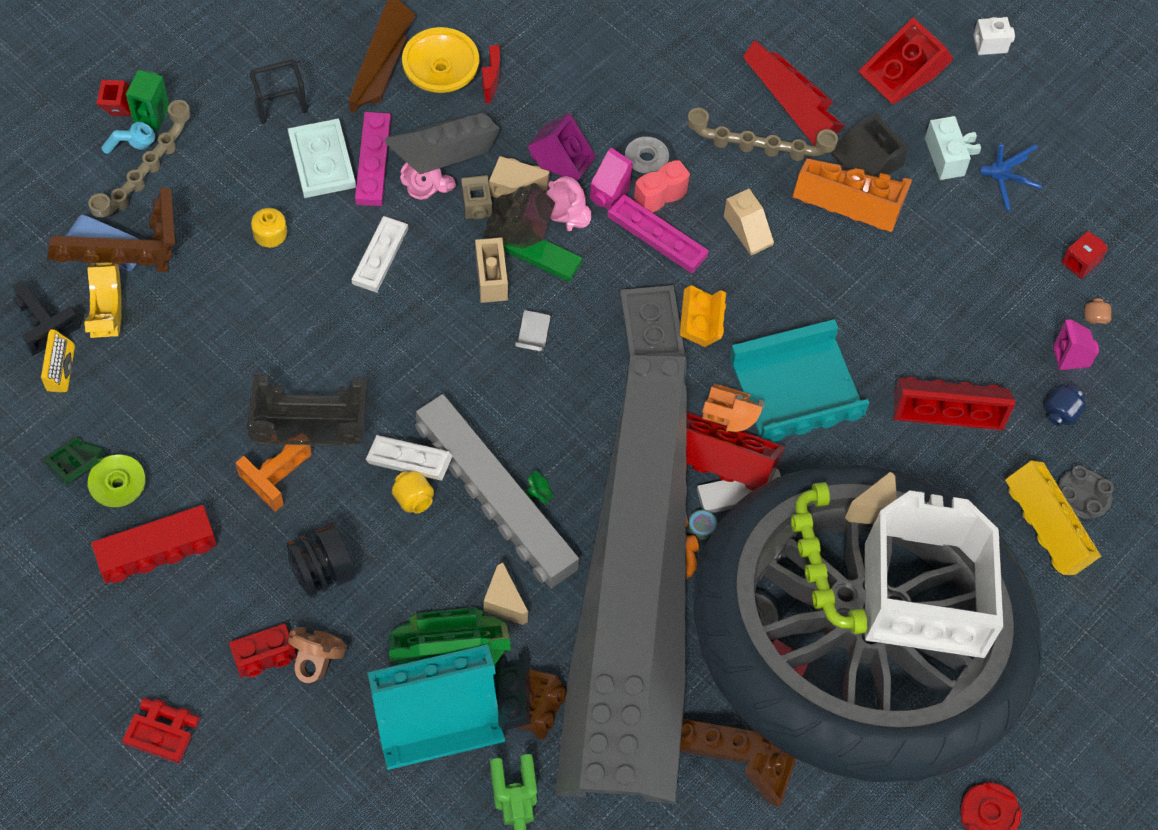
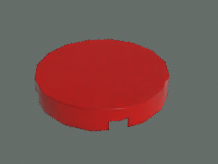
[960,782,1022,830]

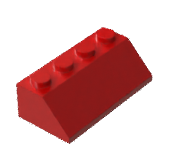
[893,377,1015,430]
[686,412,786,491]

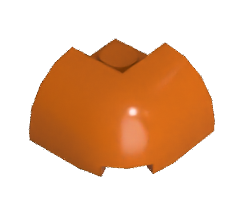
[702,383,765,432]

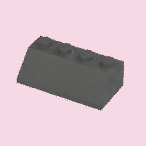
[385,113,500,174]

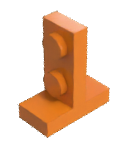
[235,436,312,512]

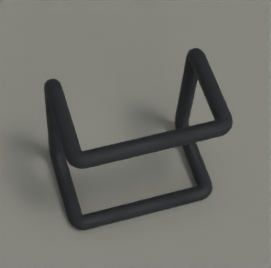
[250,60,307,124]

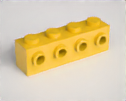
[1005,461,1102,575]

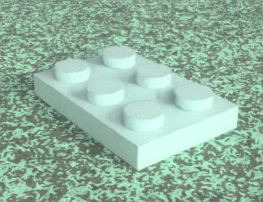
[288,119,356,198]

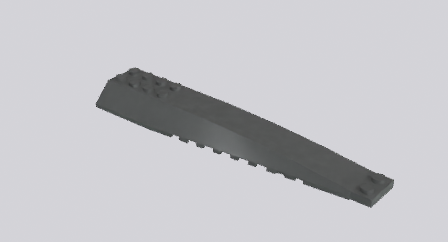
[555,355,687,803]

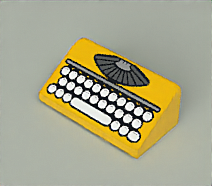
[41,330,75,392]

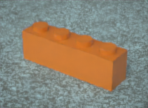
[793,159,912,232]

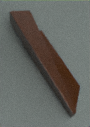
[349,0,415,113]

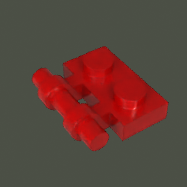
[122,697,200,764]

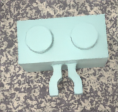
[925,116,981,180]

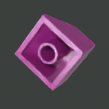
[527,113,596,180]

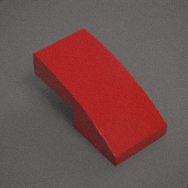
[482,45,500,104]

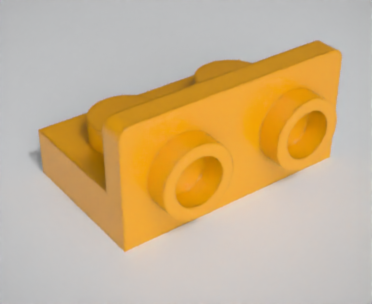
[680,285,726,347]

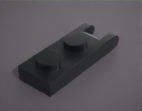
[497,652,531,731]

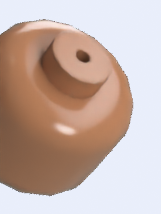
[1084,299,1112,324]

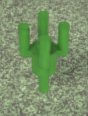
[490,754,537,830]

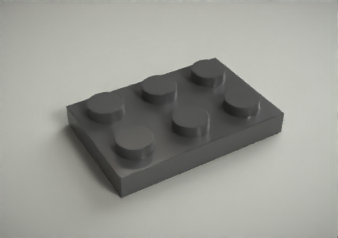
[620,285,685,360]

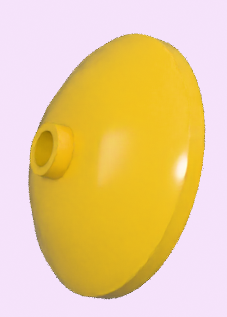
[402,27,479,93]

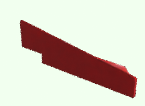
[744,40,845,146]

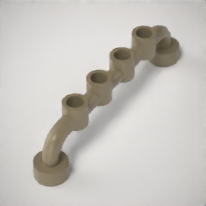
[88,100,190,217]
[687,108,838,161]

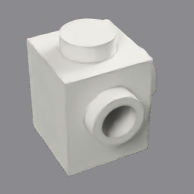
[973,17,1015,55]

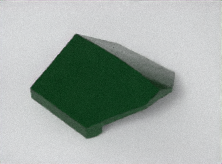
[42,437,106,486]

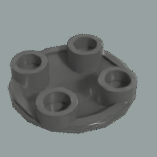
[1058,466,1114,519]

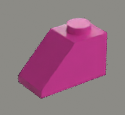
[590,148,632,210]
[1053,319,1099,370]

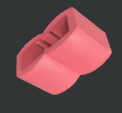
[634,161,690,213]

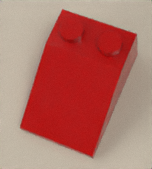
[858,17,953,105]

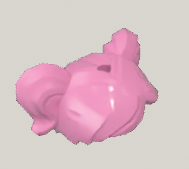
[400,162,456,200]
[544,176,592,231]

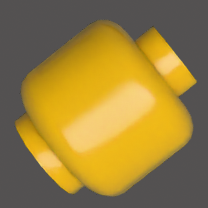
[251,208,287,248]
[392,471,434,514]

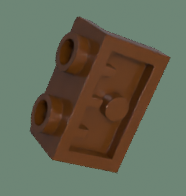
[516,670,567,740]

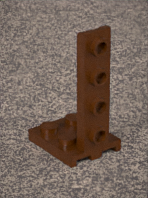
[47,188,175,272]
[680,719,797,807]

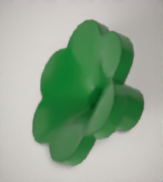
[525,471,553,504]

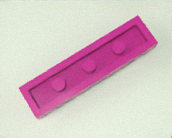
[355,112,391,206]
[608,194,709,274]

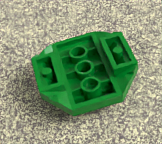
[388,607,511,665]

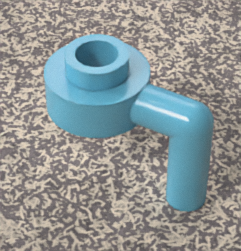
[102,122,155,154]

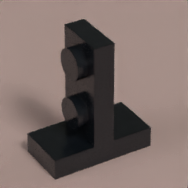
[12,280,81,356]

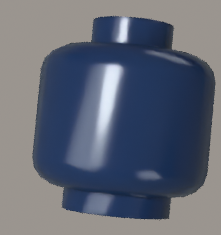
[1044,384,1086,426]

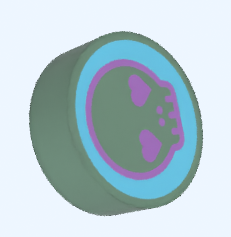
[688,510,717,540]

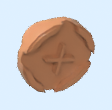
[288,627,348,683]

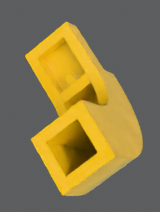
[84,262,121,338]

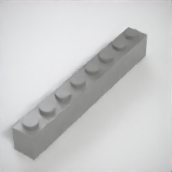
[415,394,579,589]

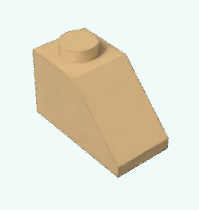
[724,189,774,255]

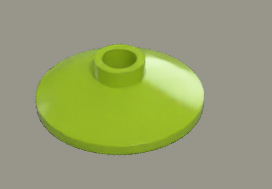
[87,455,146,507]

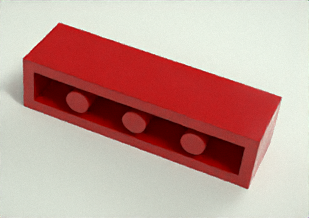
[91,505,217,584]

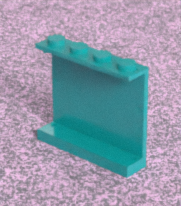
[729,319,869,442]
[367,644,505,770]

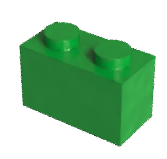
[126,70,169,131]

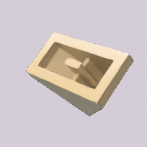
[845,472,897,525]
[484,563,528,625]

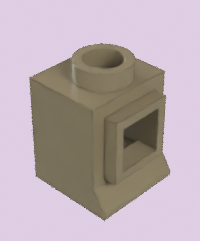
[461,175,492,219]

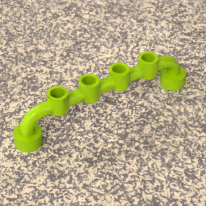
[791,482,867,635]

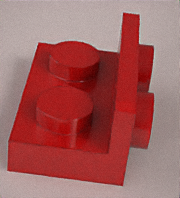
[229,623,297,678]

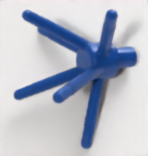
[981,143,1042,211]

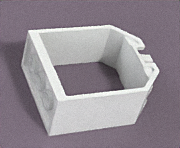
[865,491,1003,658]

